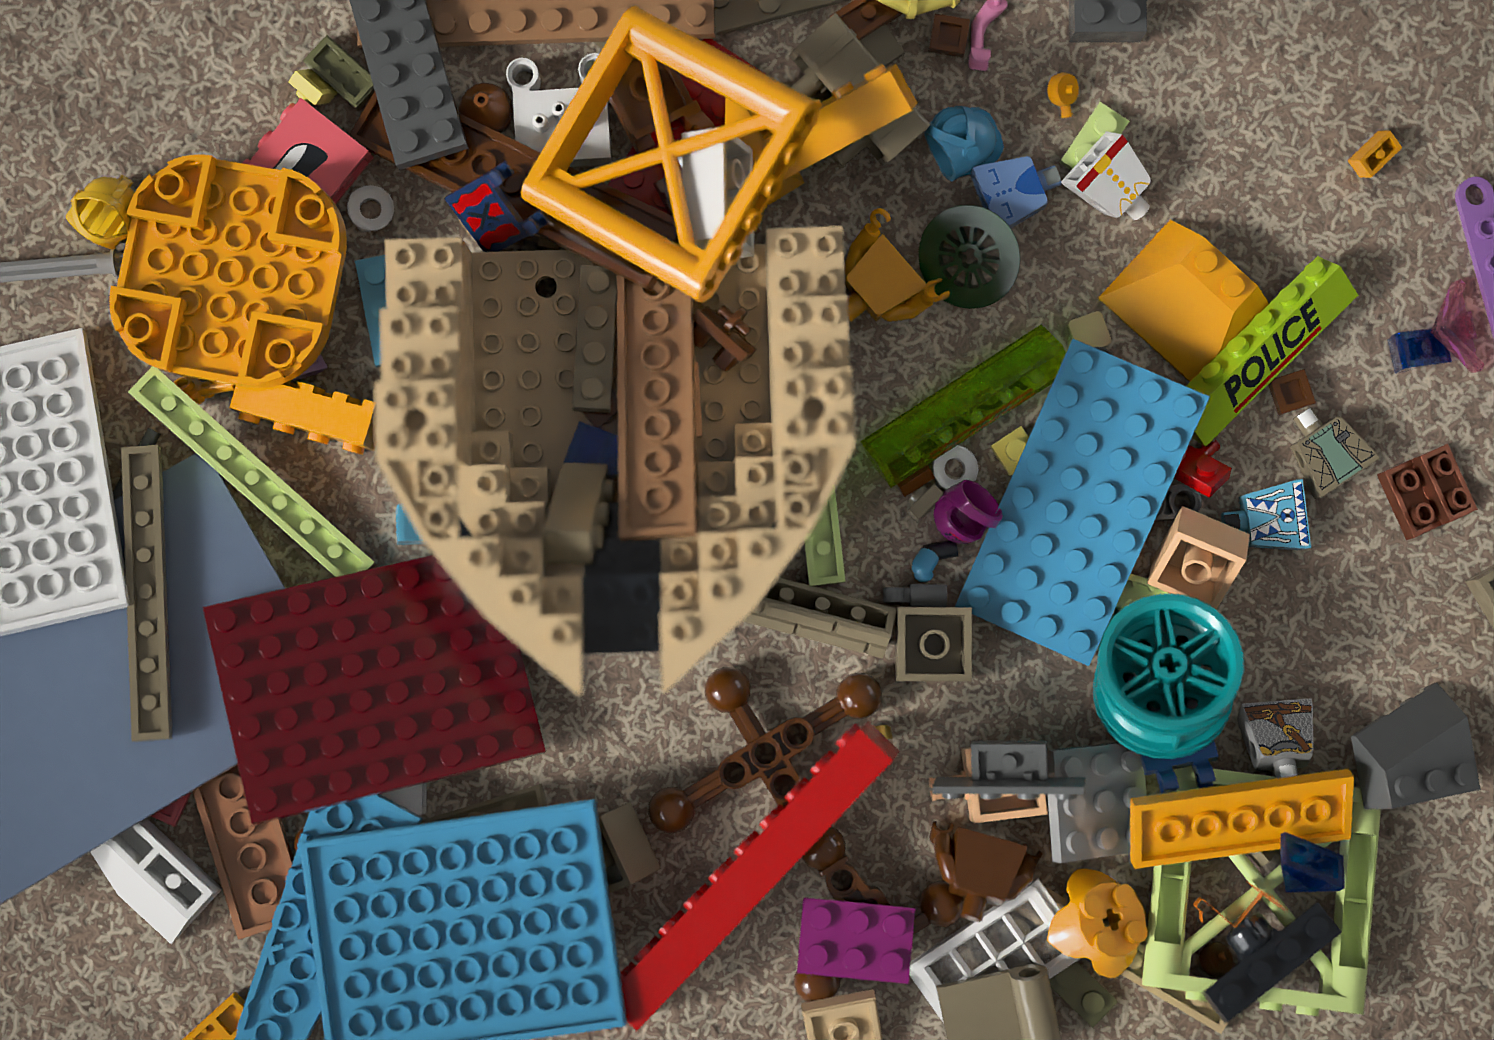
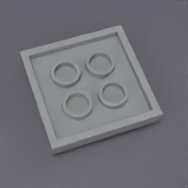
[1047,742,1147,863]

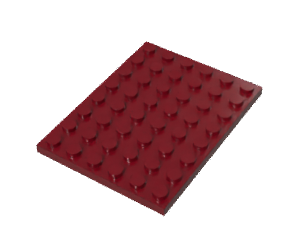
[202,555,546,826]

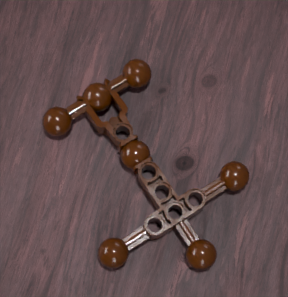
[648,667,965,1002]

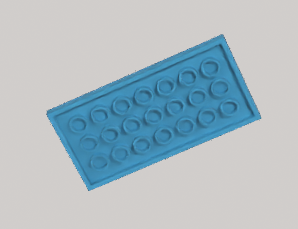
[955,339,1210,666]

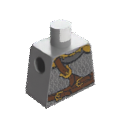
[1237,698,1313,778]

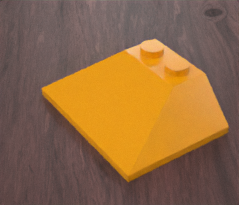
[1098,219,1269,382]

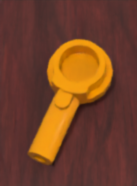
[173,376,236,404]

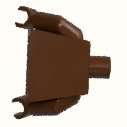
[929,821,1042,922]

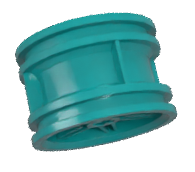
[1093,594,1244,759]

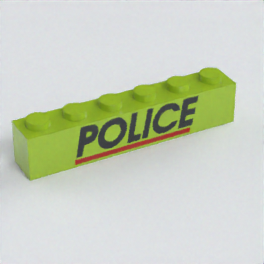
[1186,256,1358,447]

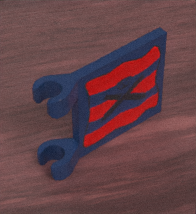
[444,161,549,252]

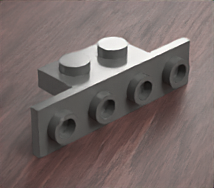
[932,741,1086,800]

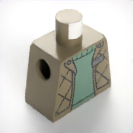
[1290,407,1380,499]

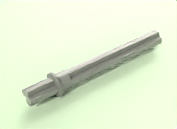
[0,248,124,283]

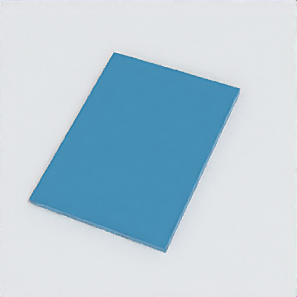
[299,799,627,1040]

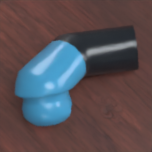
[911,540,958,582]

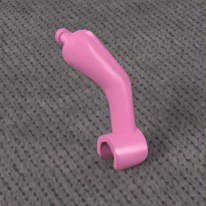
[968,0,1007,71]

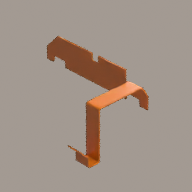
[1193,882,1288,927]

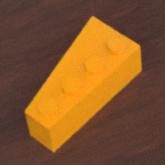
[229,381,376,455]

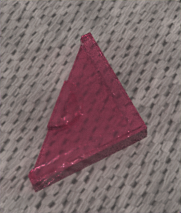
[1431,279,1484,373]

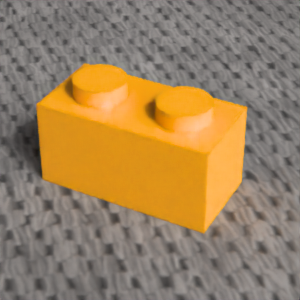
[1348,130,1403,178]

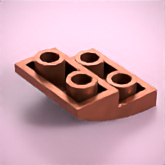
[1376,444,1478,540]

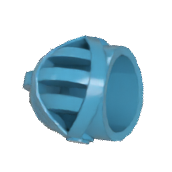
[924,106,1004,182]

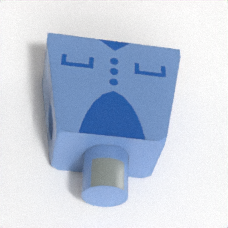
[970,156,1061,228]

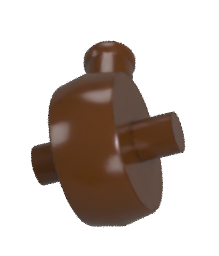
[1199,942,1237,977]

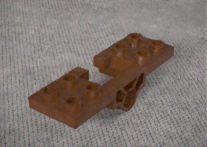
[609,58,761,235]

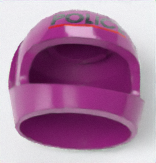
[933,480,1003,544]

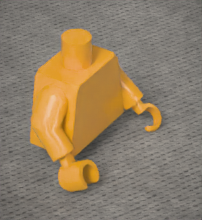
[844,208,950,322]

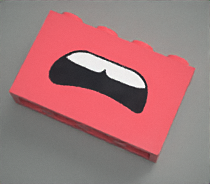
[242,98,373,204]

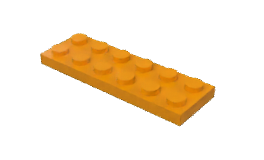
[1130,769,1354,869]

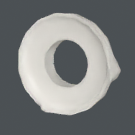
[347,185,394,232]
[932,445,978,490]

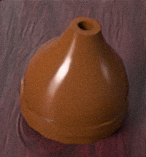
[458,82,514,133]

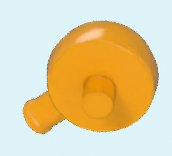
[1047,72,1079,118]

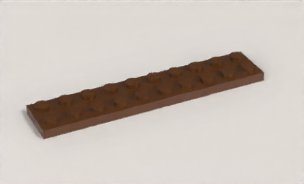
[349,92,679,291]

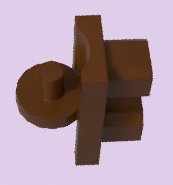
[692,305,757,372]

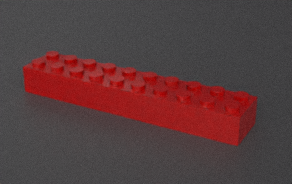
[620,721,900,1031]

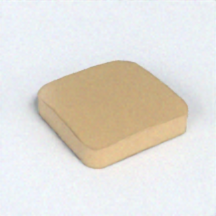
[1068,311,1111,347]

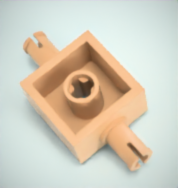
[929,739,1048,823]

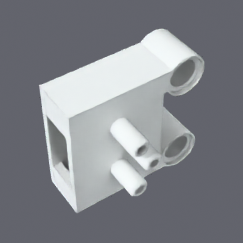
[506,53,612,167]

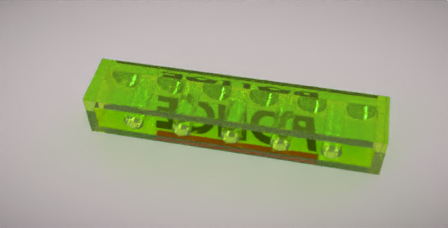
[860,324,1066,488]

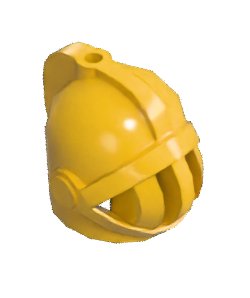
[65,175,134,250]

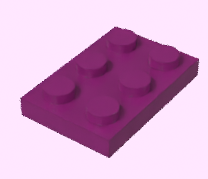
[797,897,915,984]

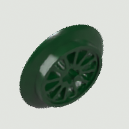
[918,205,1020,309]

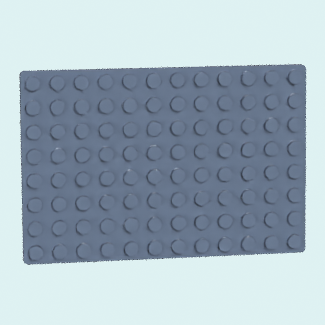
[0,453,285,905]

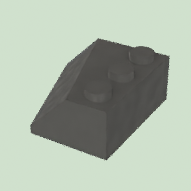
[1351,682,1481,809]

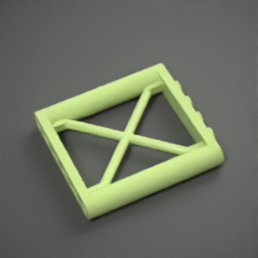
[1142,766,1381,1016]

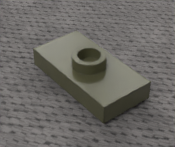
[303,35,375,110]

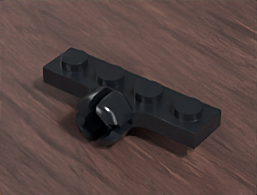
[1201,902,1342,1023]

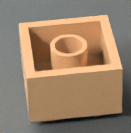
[1147,506,1250,610]

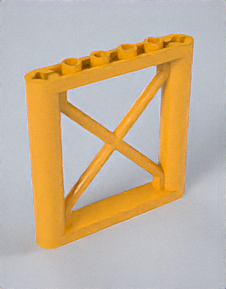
[521,6,820,302]

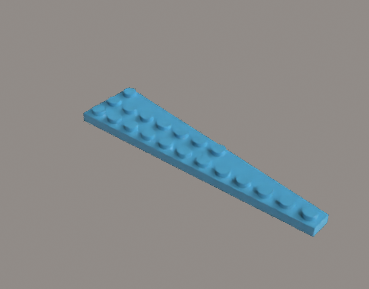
[235,794,423,1040]

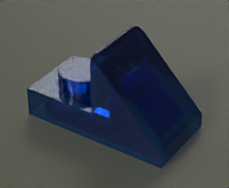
[1387,327,1452,374]

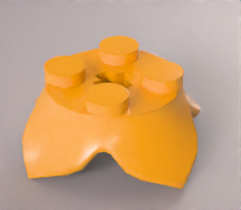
[1047,868,1148,978]

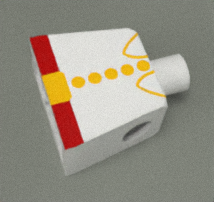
[1061,131,1151,220]

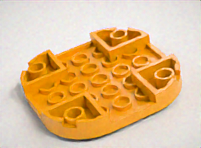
[109,154,347,388]

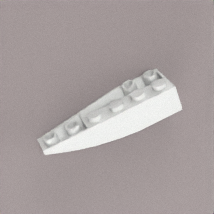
[90,818,222,944]

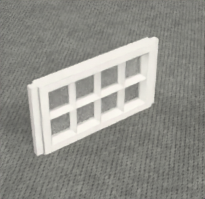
[909,878,1081,1024]

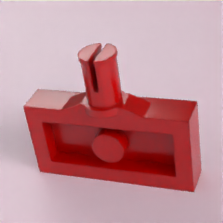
[1174,440,1232,498]

